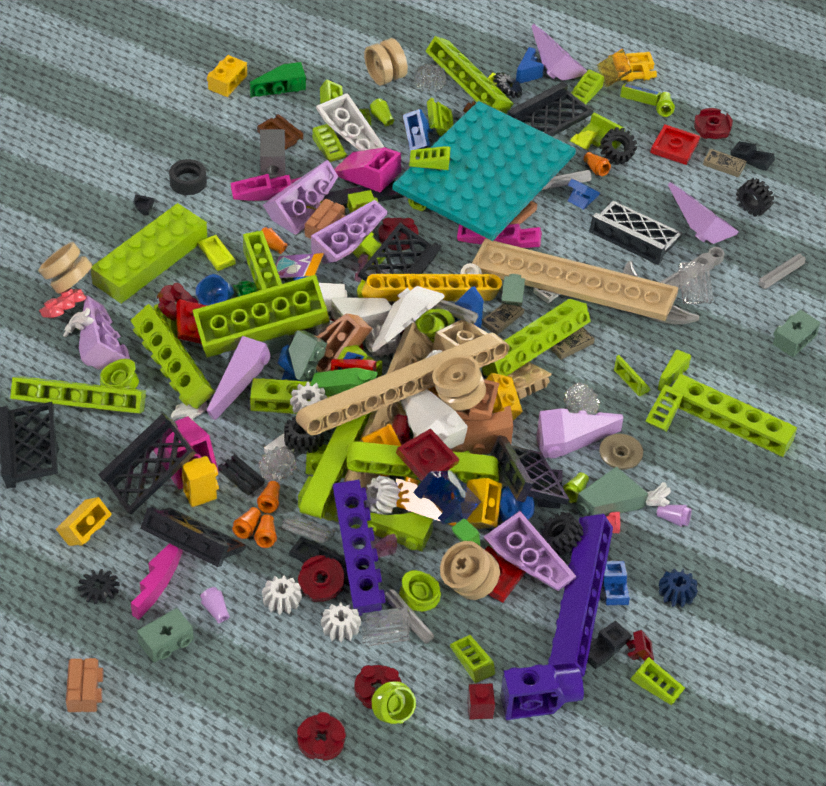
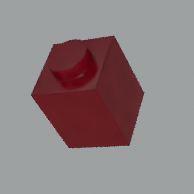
[467,683,495,720]

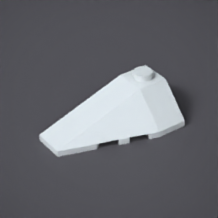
[316,93,384,151]
[372,286,445,352]
[400,389,468,449]

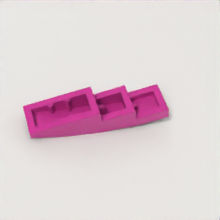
[230,174,301,201]
[457,224,542,248]
[131,543,183,620]

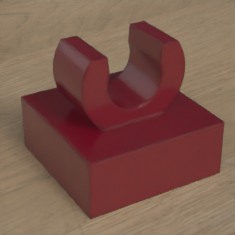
[626,629,654,661]

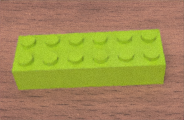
[90,203,208,304]
[193,275,330,358]

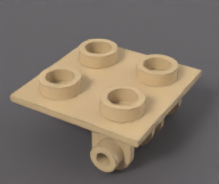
[508,362,552,400]

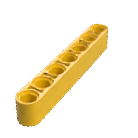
[362,274,502,301]

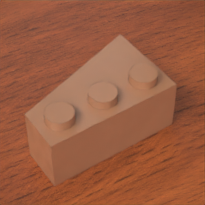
[316,313,373,372]
[451,406,513,455]

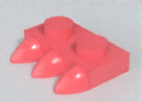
[39,288,86,318]

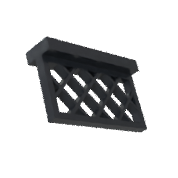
[508,82,593,137]
[589,201,682,265]
[357,223,442,282]
[0,402,58,488]
[98,413,196,515]
[490,435,569,505]
[140,507,246,567]

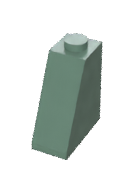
[577,467,648,516]

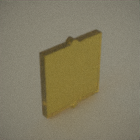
[597,48,633,87]

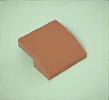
[456,379,499,420]

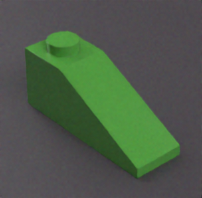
[310,368,378,396]

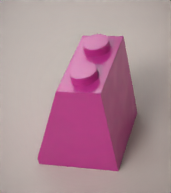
[154,416,219,489]

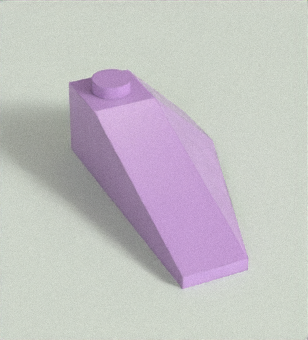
[531,24,587,81]
[263,160,338,235]
[668,182,739,244]
[311,200,387,264]
[79,296,130,370]
[207,336,270,420]
[536,409,623,458]
[484,511,576,591]

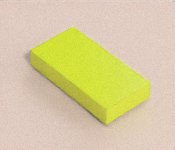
[198,235,236,271]

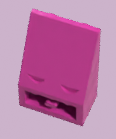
[334,147,401,192]

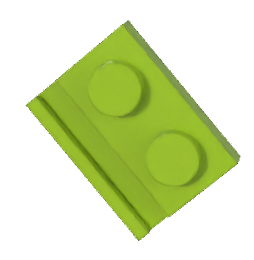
[427,97,454,136]

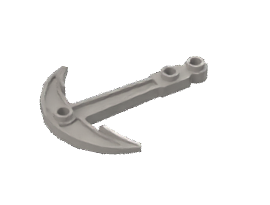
[623,247,725,324]

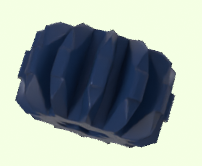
[658,568,698,608]

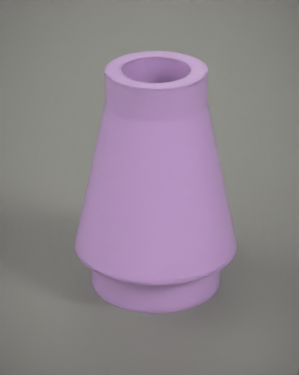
[657,505,692,527]
[200,587,230,623]

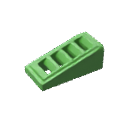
[452,518,480,546]

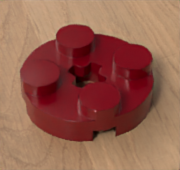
[694,108,733,139]
[378,217,419,251]
[157,283,199,321]
[298,555,345,602]
[354,665,402,709]
[297,712,346,761]

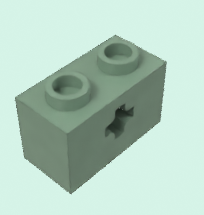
[773,309,821,357]
[137,608,194,663]

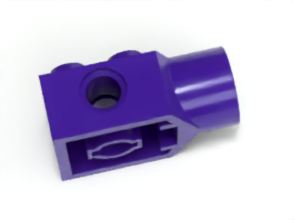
[500,664,584,720]

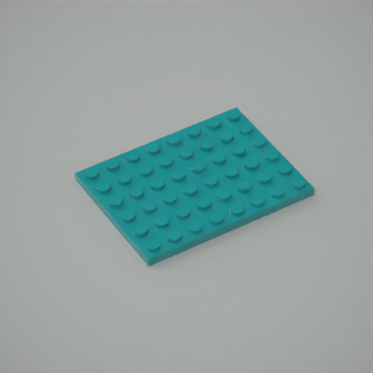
[392,101,576,241]

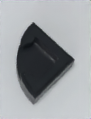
[134,194,154,216]

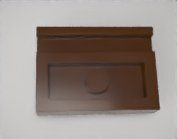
[257,114,304,150]

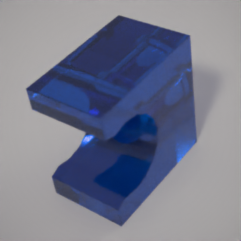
[413,471,481,524]

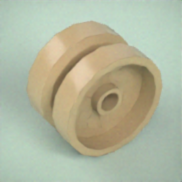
[364,38,408,86]
[38,242,92,293]
[432,355,486,411]
[440,541,500,600]

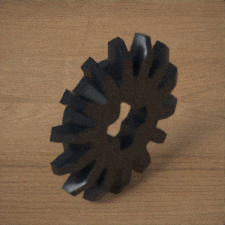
[493,72,523,98]
[78,569,120,604]

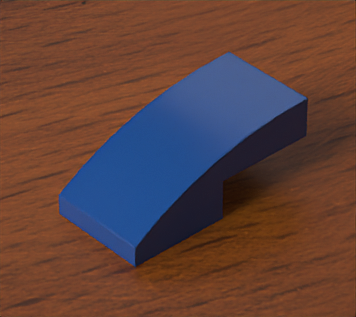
[603,561,630,605]

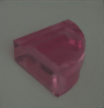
[355,254,368,282]
[374,533,397,558]

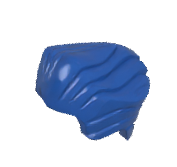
[196,274,234,306]
[499,486,534,522]

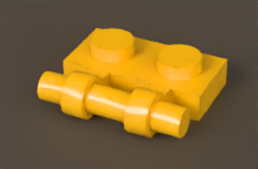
[614,52,657,82]

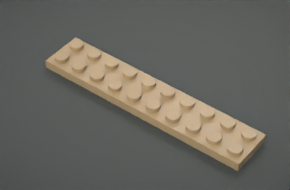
[472,239,678,321]
[343,322,434,505]

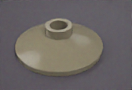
[599,434,643,469]

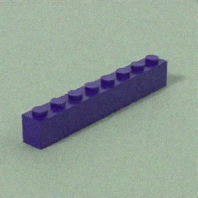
[548,514,613,677]

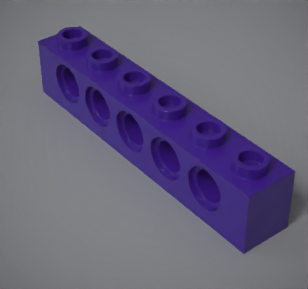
[333,479,386,616]

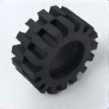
[599,127,637,165]
[736,178,774,217]
[284,416,324,454]
[540,512,583,555]

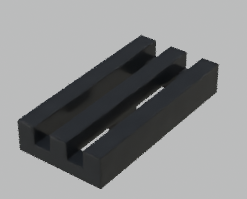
[218,454,265,496]

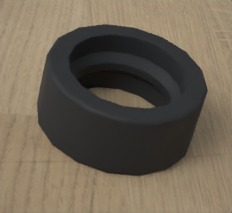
[169,159,207,195]

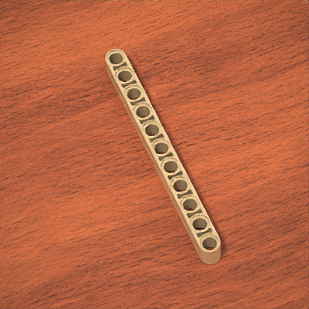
[296,333,509,435]

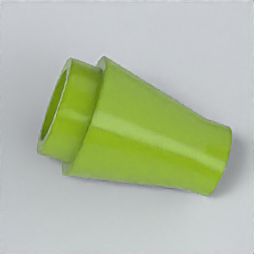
[656,92,675,117]
[370,98,395,127]
[563,472,589,503]

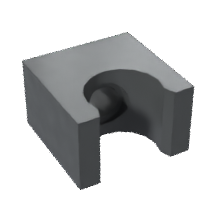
[260,129,285,179]

